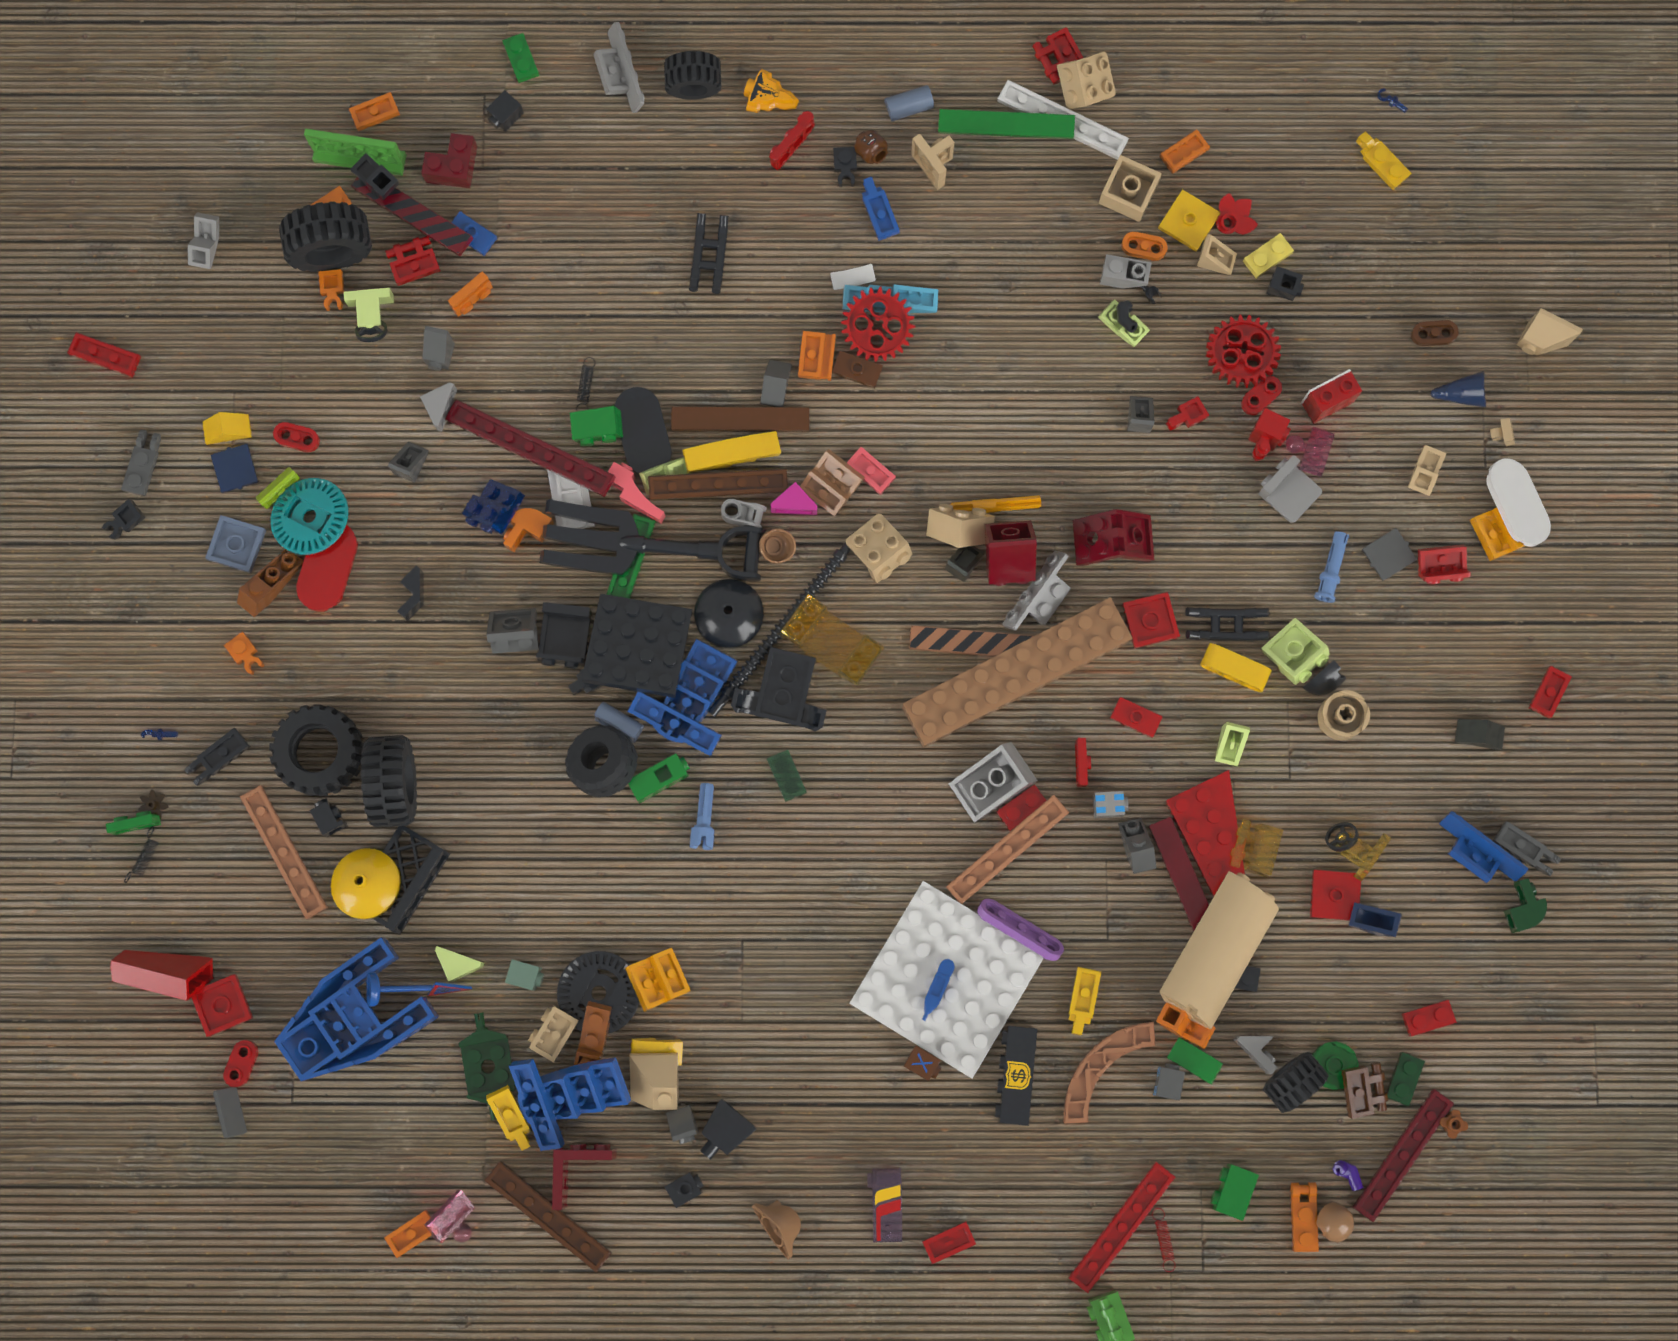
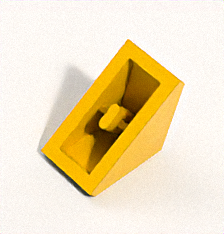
[203,412,252,445]

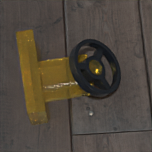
[1325,822,1391,882]

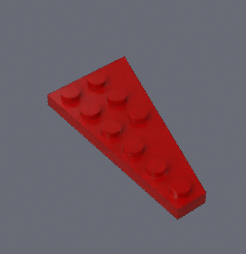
[1165,770,1245,898]

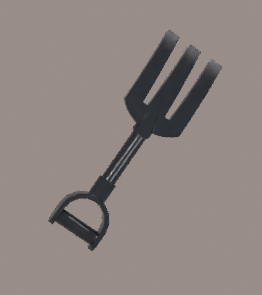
[539,499,766,582]

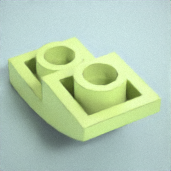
[1098,300,1150,347]

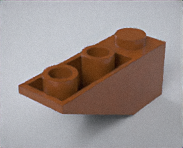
[237,549,304,617]

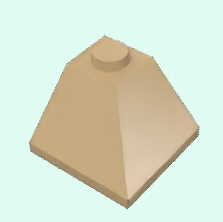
[1517,308,1583,355]
[629,1053,679,1110]

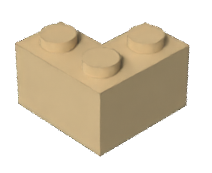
[926,504,995,548]

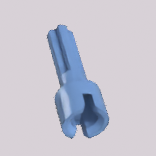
[690,783,715,850]

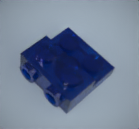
[462,479,525,535]

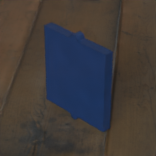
[211,444,259,493]

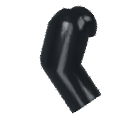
[1116,300,1138,333]

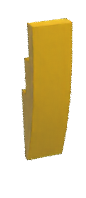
[683,431,781,473]

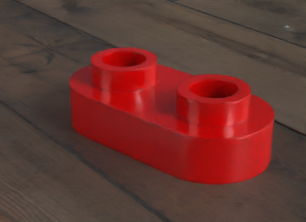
[1241,376,1282,415]
[273,422,320,453]
[223,1040,258,1087]

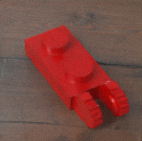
[769,110,815,170]

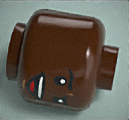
[855,130,888,164]

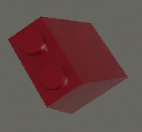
[985,520,1037,586]

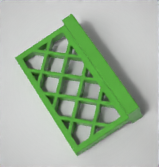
[304,128,407,176]

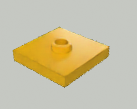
[1158,189,1220,252]

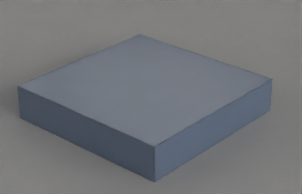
[205,515,266,573]

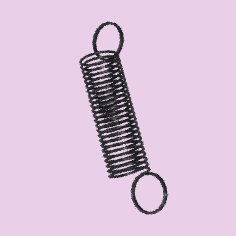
[576,357,595,411]
[124,826,159,883]

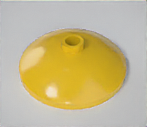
[331,848,401,919]

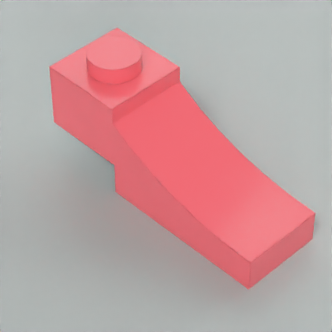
[608,462,666,524]

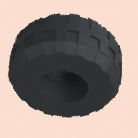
[565,725,638,798]

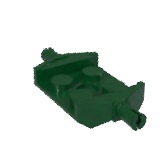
[458,1012,516,1121]

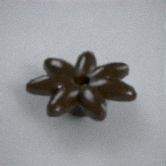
[138,789,169,819]

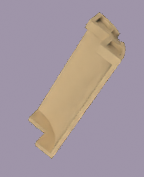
[1159,871,1279,1030]

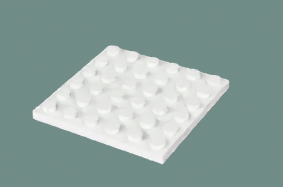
[849,881,1044,1079]

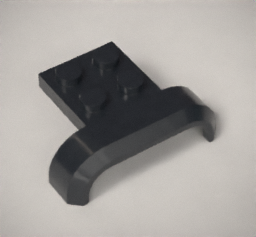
[731,647,827,732]

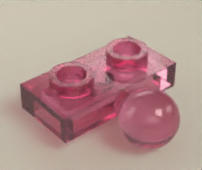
[1286,427,1335,477]
[424,1190,475,1243]

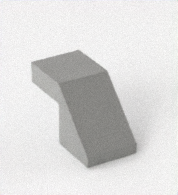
[188,212,219,269]

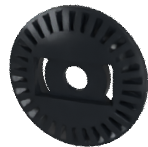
[557,951,639,1034]

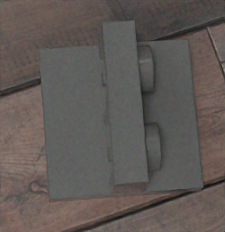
[486,608,539,654]

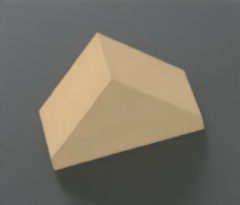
[1197,234,1237,275]

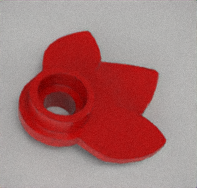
[1216,193,1258,235]

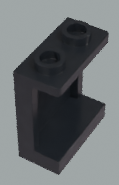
[536,602,592,669]

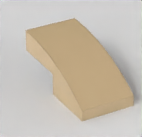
[1408,445,1447,496]

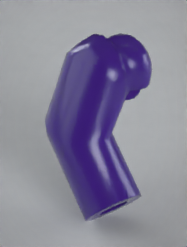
[1332,1161,1364,1191]

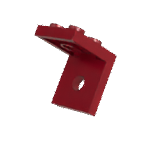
[1072,509,1155,566]
[552,1144,617,1210]

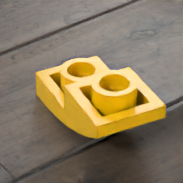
[631,1038,683,1065]

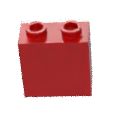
[1301,369,1362,424]

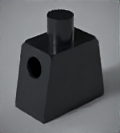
[700,1099,757,1160]

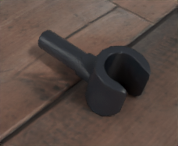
[1140,285,1162,304]

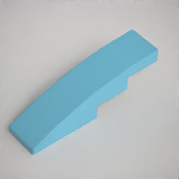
[842,284,938,313]

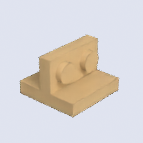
[911,134,955,190]

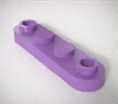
[977,899,1064,961]

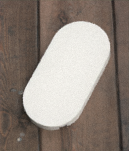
[1486,459,1551,547]

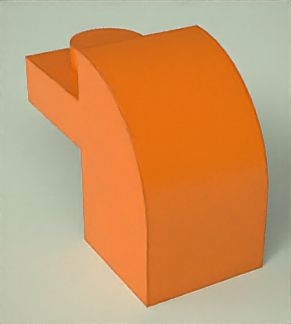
[503,508,554,552]
[1156,1002,1216,1049]

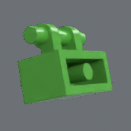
[1086,1290,1135,1341]

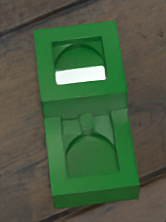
[1167,1037,1223,1085]

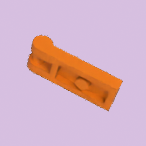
[1290,1182,1319,1252]

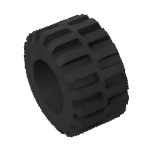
[664,51,722,100]
[1263,1052,1329,1113]

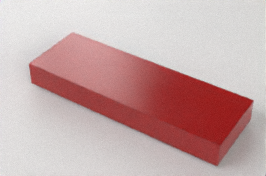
[67,332,141,378]

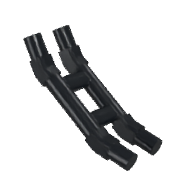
[689,213,729,294]
[1185,607,1270,641]

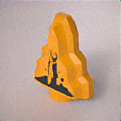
[744,68,799,113]

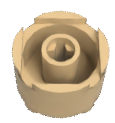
[1318,690,1370,740]

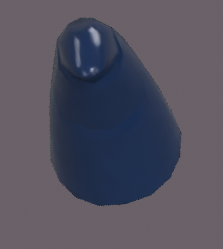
[1430,371,1486,408]

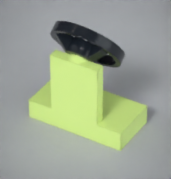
[344,288,394,342]

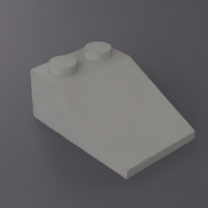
[949,742,1038,823]

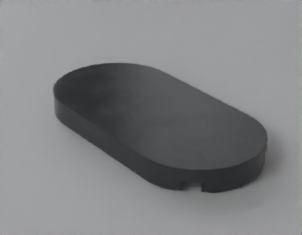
[615,387,672,474]

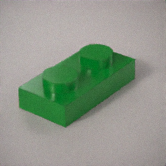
[502,33,539,83]
[106,811,161,835]

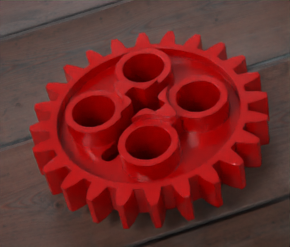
[841,286,916,362]
[1206,314,1281,388]

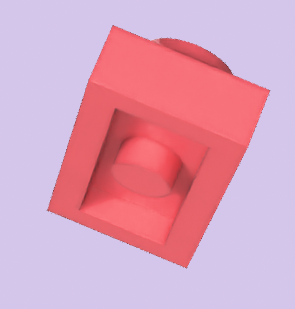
[847,447,896,495]

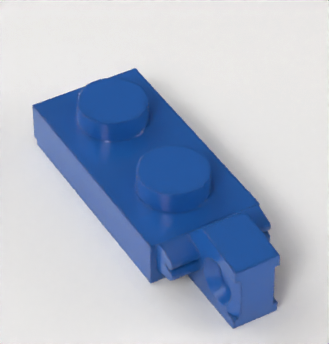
[862,176,900,241]

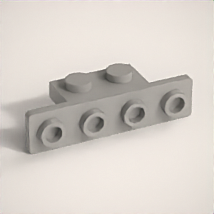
[593,22,644,113]
[1002,551,1071,630]

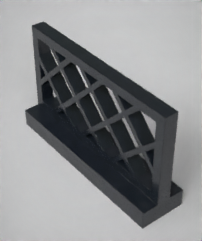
[372,826,450,935]

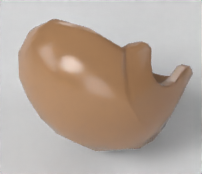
[759,529,796,564]
[1316,1202,1355,1243]

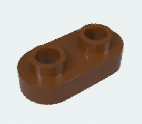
[1411,320,1459,346]

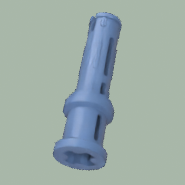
[1314,531,1349,603]

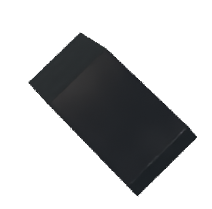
[397,565,424,621]

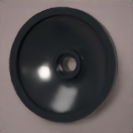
[694,579,764,648]

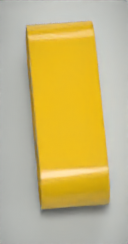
[1200,643,1272,692]

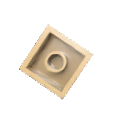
[1099,155,1162,222]

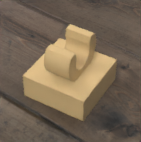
[1490,418,1516,446]

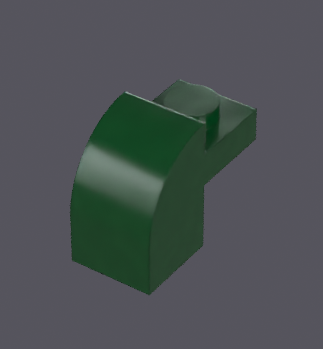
[1504,878,1547,933]

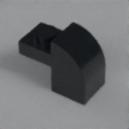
[350,153,399,200]

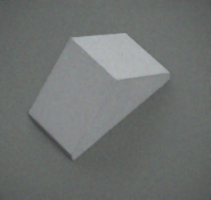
[420,382,457,432]

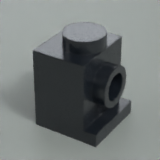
[1266,266,1304,301]
[310,798,348,837]

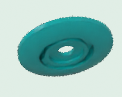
[270,478,349,555]

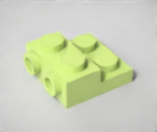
[1261,618,1330,685]

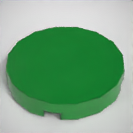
[1312,1041,1359,1090]

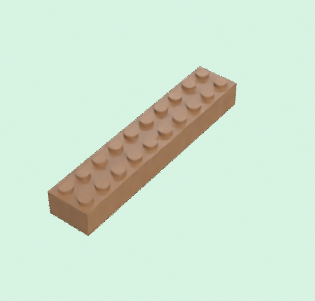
[902,597,1133,748]

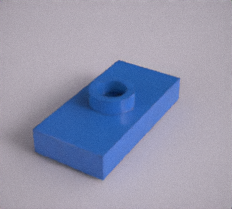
[451,211,498,256]

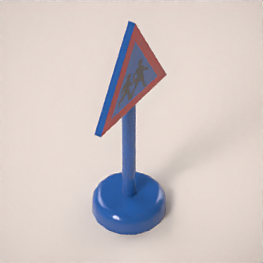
[366,973,472,1007]

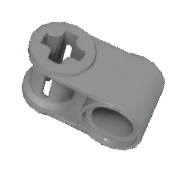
[721,499,767,528]

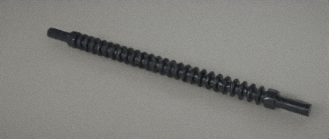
[708,532,854,717]

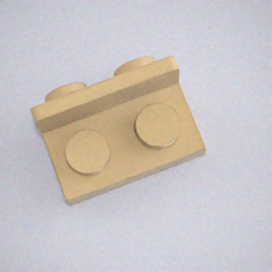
[528,1006,579,1063]

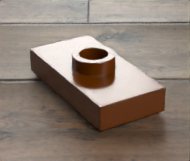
[832,351,883,389]

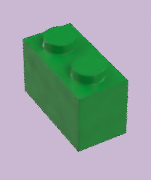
[570,406,623,446]
[1211,1163,1259,1221]

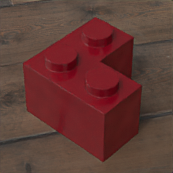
[421,133,477,188]

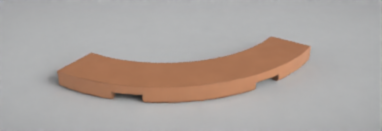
[1063,1022,1155,1123]

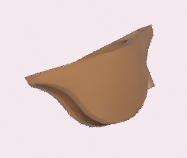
[752,1200,801,1260]

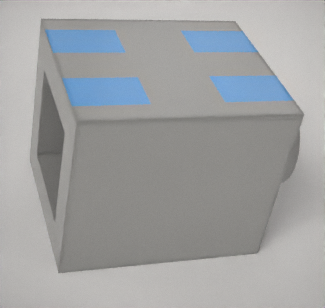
[1093,791,1129,819]

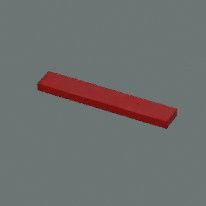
[1068,1162,1176,1293]

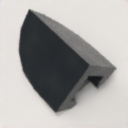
[1303,660,1346,696]

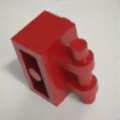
[1248,408,1291,461]

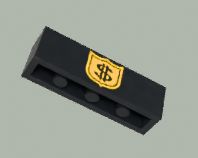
[995,1026,1037,1126]

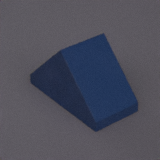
[1349,902,1402,937]

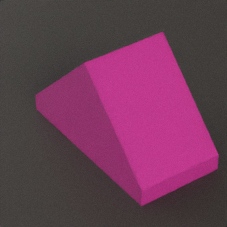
[771,482,818,515]

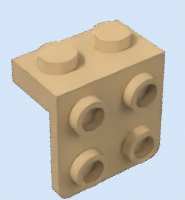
[1057,52,1116,109]
[846,514,913,583]

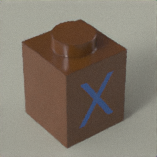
[904,1045,942,1081]

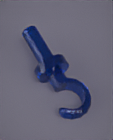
[1377,88,1408,113]
[140,728,178,740]

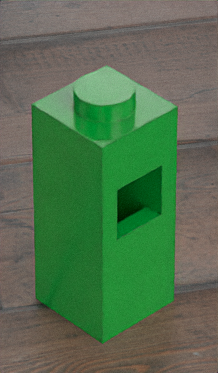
[628,753,690,804]

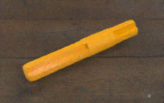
[950,495,1041,513]

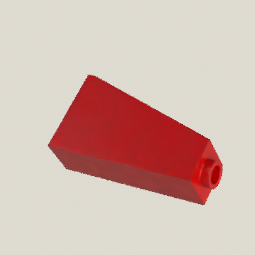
[110,950,213,1001]

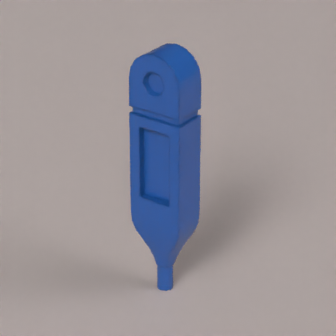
[922,959,955,1021]

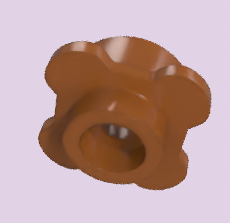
[1440,1110,1468,1139]

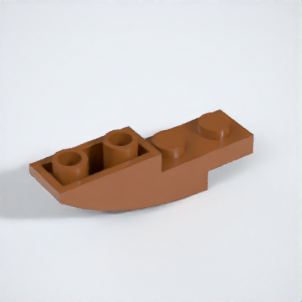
[574,1001,612,1065]

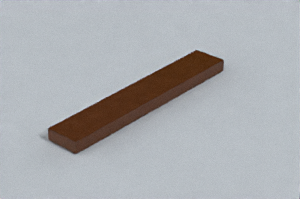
[671,407,810,432]
[648,469,788,500]
[484,1161,612,1273]

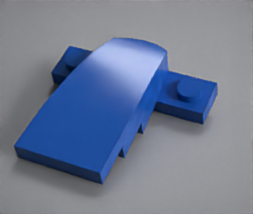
[627,639,738,756]
[509,1057,631,1151]

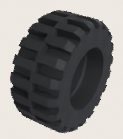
[279,202,372,272]
[269,704,364,797]
[361,735,417,828]

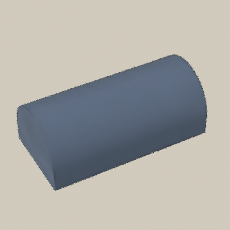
[884,85,934,122]
[594,702,644,743]

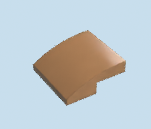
[800,449,865,517]

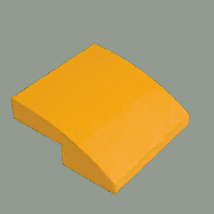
[1470,507,1525,561]
[625,947,691,1012]

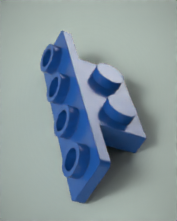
[1439,811,1528,883]

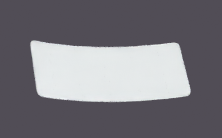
[830,264,876,290]

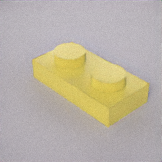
[1243,233,1294,279]

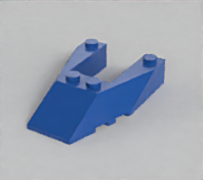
[274,937,439,1081]

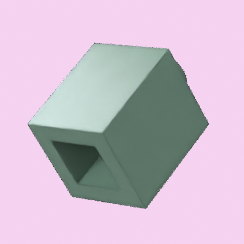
[505,959,544,991]

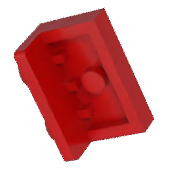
[1418,544,1471,584]

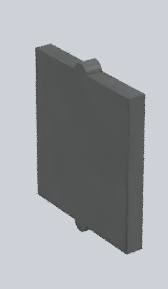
[1362,528,1417,581]

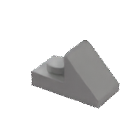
[1233,1036,1278,1074]

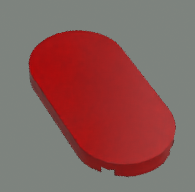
[296,525,358,612]

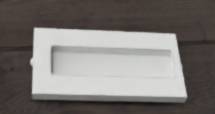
[547,459,595,529]

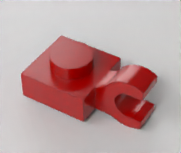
[1165,396,1210,431]

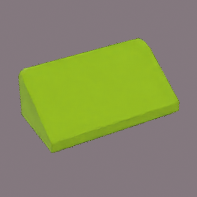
[256,467,300,509]

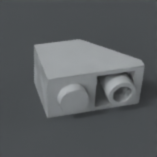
[1100,254,1152,289]

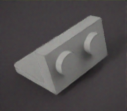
[1258,455,1322,523]

